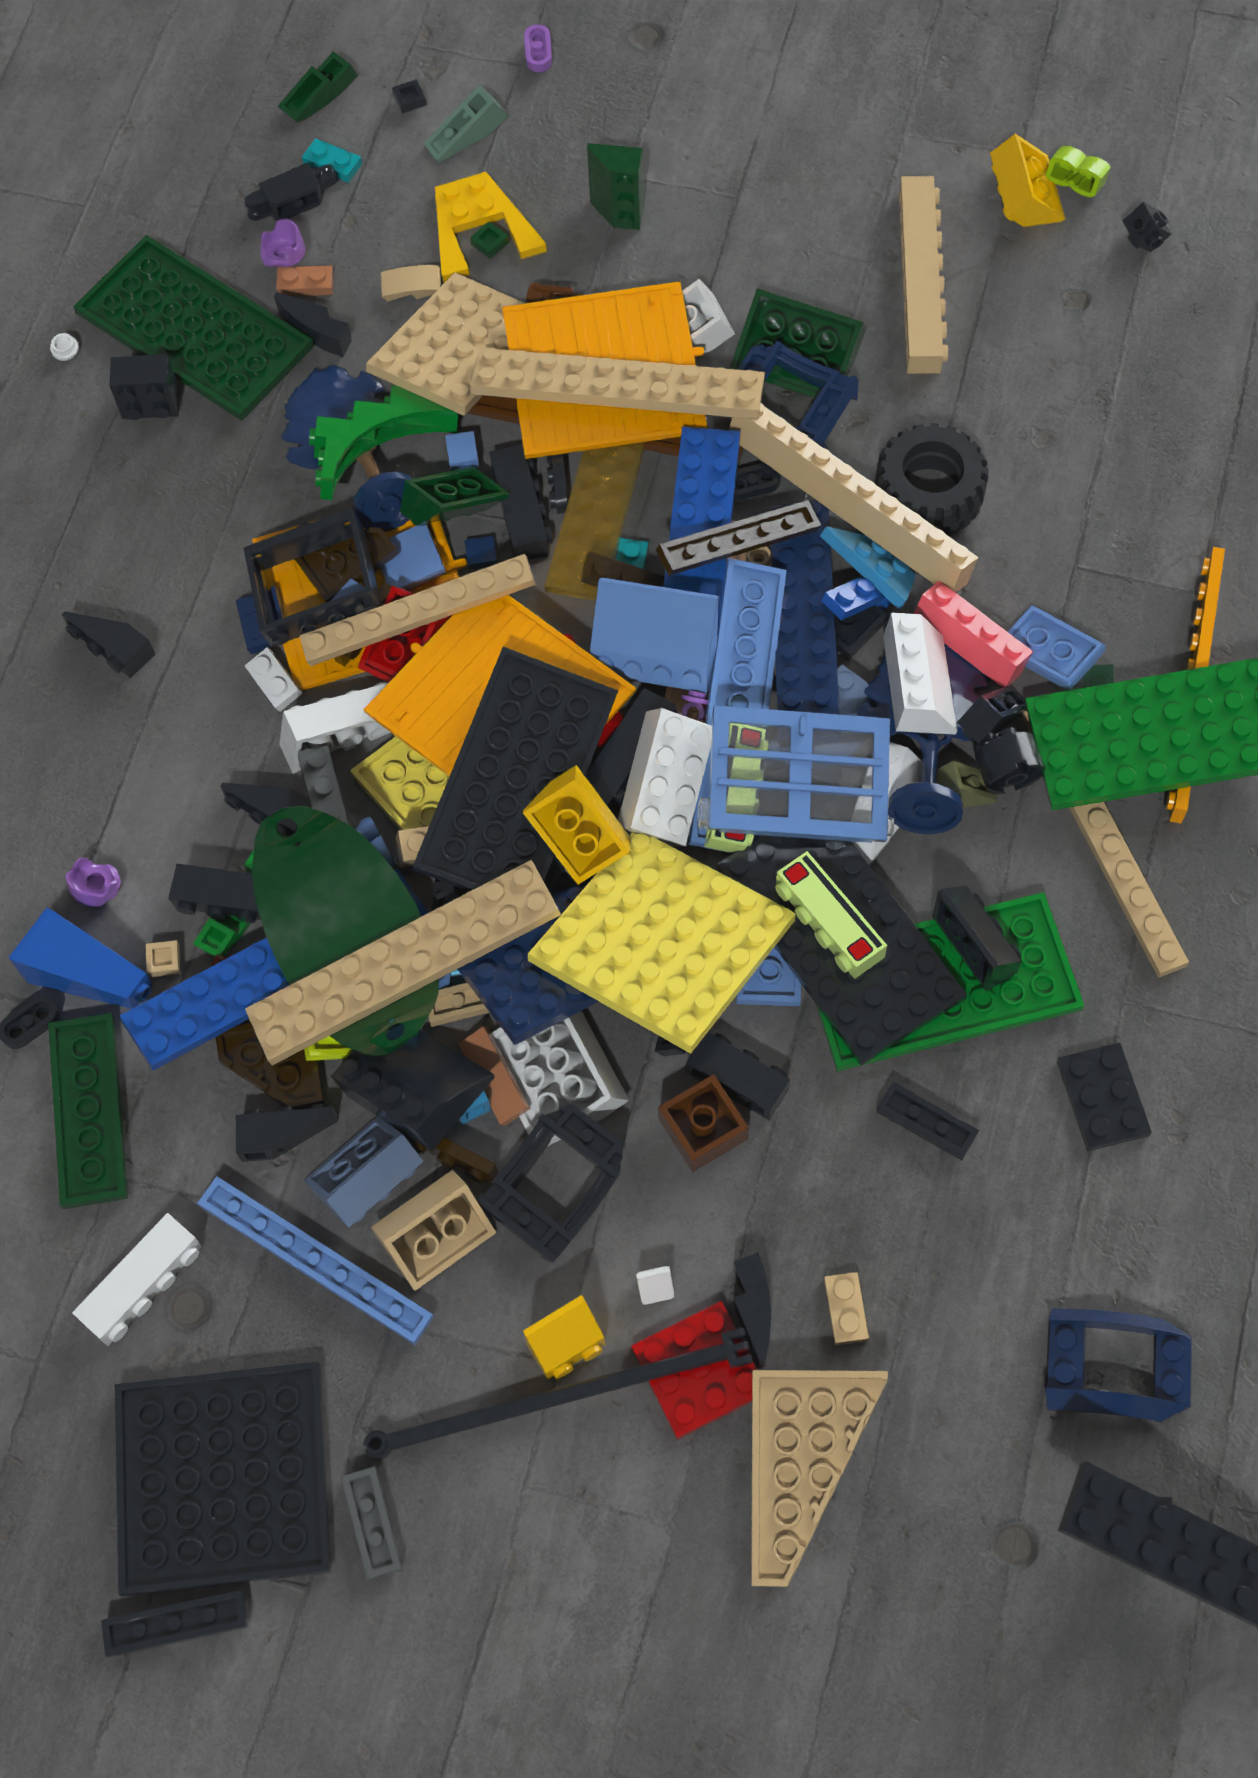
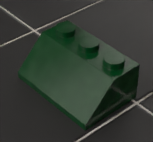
[587,143,644,230]
[400,467,510,526]

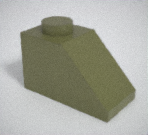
[936,761,998,808]

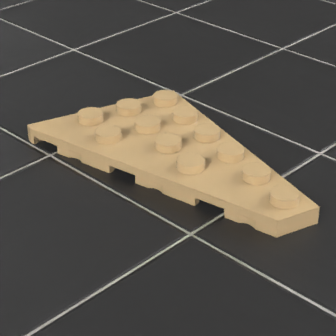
[752,1370,888,1587]

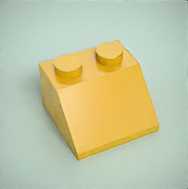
[523,1295,606,1380]

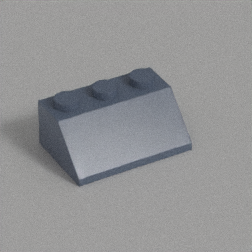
[304,1116,424,1228]

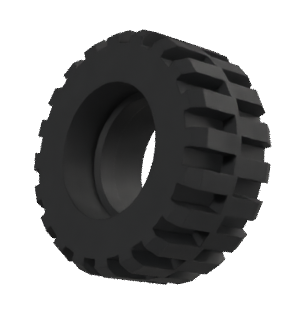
[875,423,989,536]

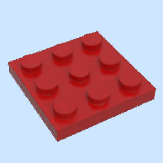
[631,1301,757,1440]

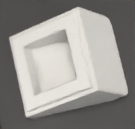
[636,1266,674,1305]

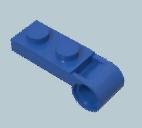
[821,576,891,620]

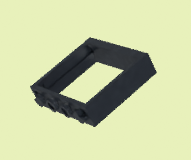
[243,507,382,647]

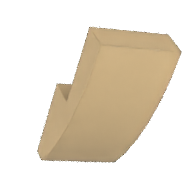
[381,265,441,302]

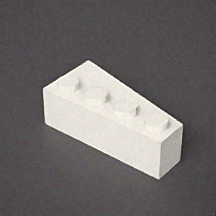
[279,682,391,773]

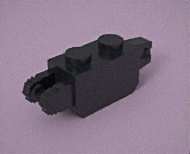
[244,163,337,221]

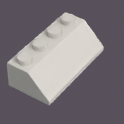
[883,613,957,734]

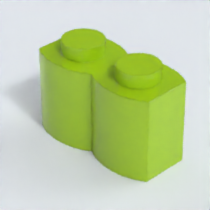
[1045,146,1111,197]

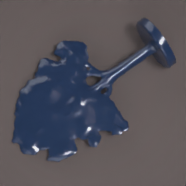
[856,644,999,834]

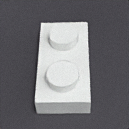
[245,647,303,712]

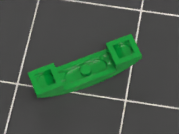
[193,850,254,960]

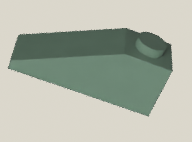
[423,85,509,163]

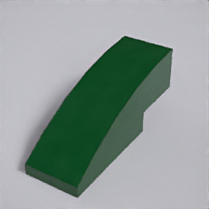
[278,51,358,123]

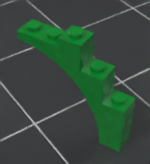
[309,385,458,500]

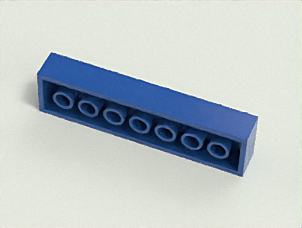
[663,427,740,635]

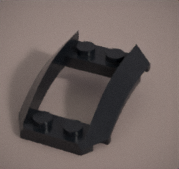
[477,1104,624,1263]

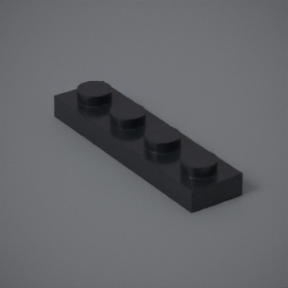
[101,1590,248,1658]

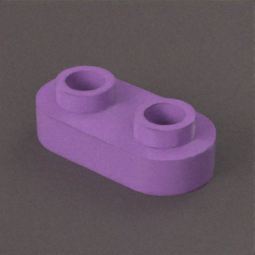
[524,25,552,72]

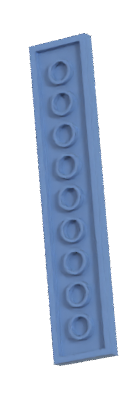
[688,558,787,853]

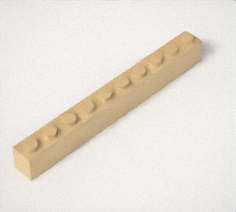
[729,403,978,593]

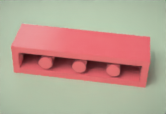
[914,580,1033,688]

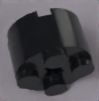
[973,728,1046,794]

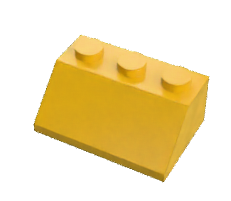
[990,134,1066,227]
[523,765,630,884]

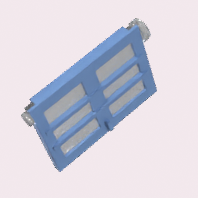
[697,705,894,843]

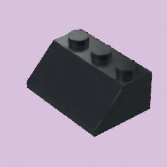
[932,886,1022,992]

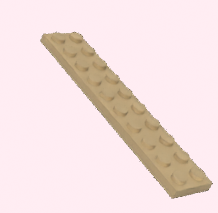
[470,348,765,419]
[245,860,561,1065]

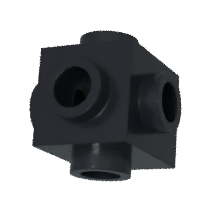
[1122,202,1172,252]

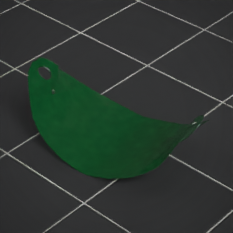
[252,806,439,1056]

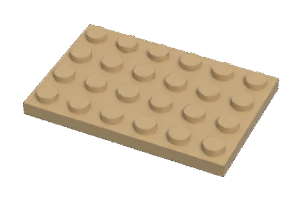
[366,273,526,416]

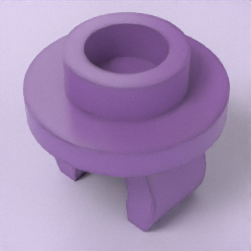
[681,690,708,720]

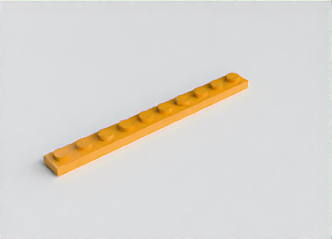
[1166,547,1225,824]

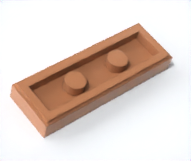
[458,1026,530,1126]

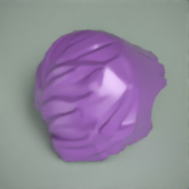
[260,219,306,268]
[65,858,121,907]

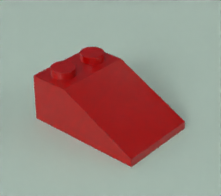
[357,585,452,683]

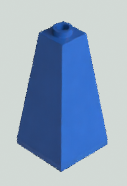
[8,907,153,1009]

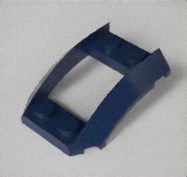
[738,341,859,449]
[1046,1308,1192,1423]

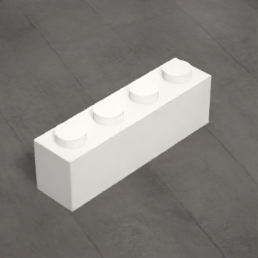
[72,1213,202,1346]

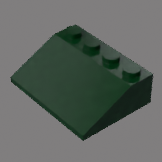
[729,288,866,399]

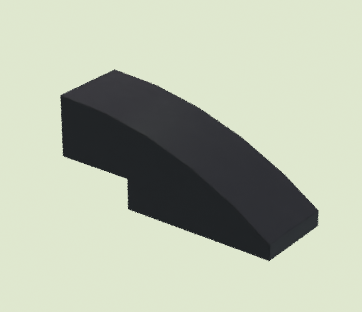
[274,292,352,357]
[733,1252,771,1368]

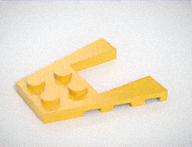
[435,172,547,283]

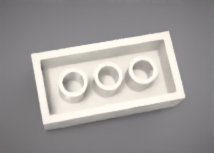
[618,708,712,847]

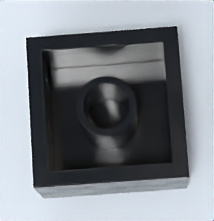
[109,354,179,420]

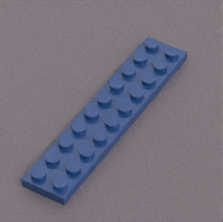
[120,868,429,1071]

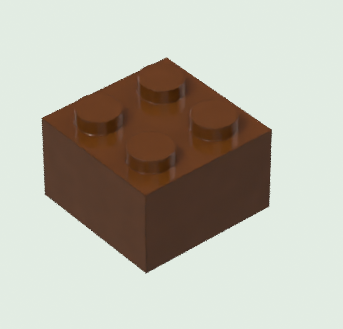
[658,1074,749,1172]

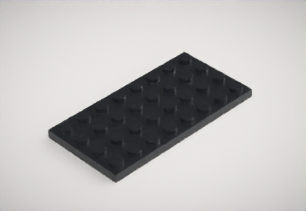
[412,647,618,892]
[717,803,967,1066]

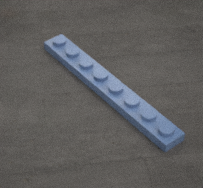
[197,1176,434,1345]

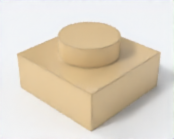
[146,940,180,977]

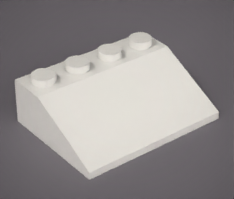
[491,1011,629,1147]

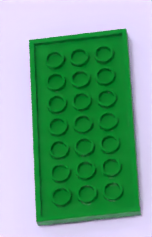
[1025,658,1258,811]
[816,892,1084,1072]

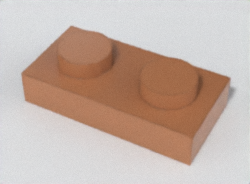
[276,266,334,296]

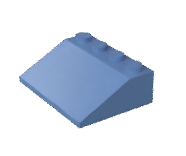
[590,578,719,693]

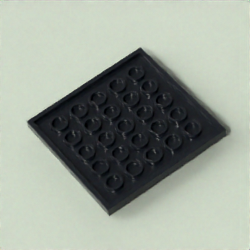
[115,1361,331,1597]

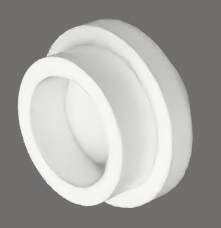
[50,333,79,361]

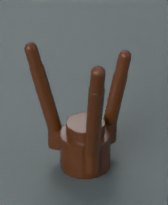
[526,282,587,303]

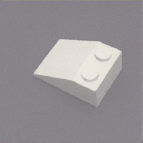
[682,279,735,353]

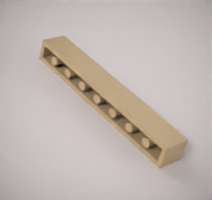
[899,176,948,374]

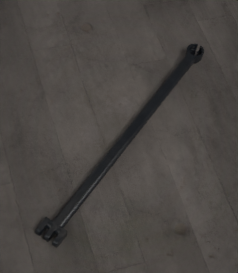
[363,1328,753,1460]

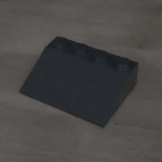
[331,1024,495,1151]

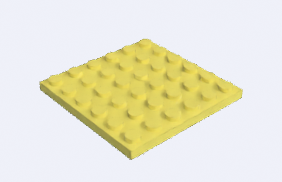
[528,832,796,1054]

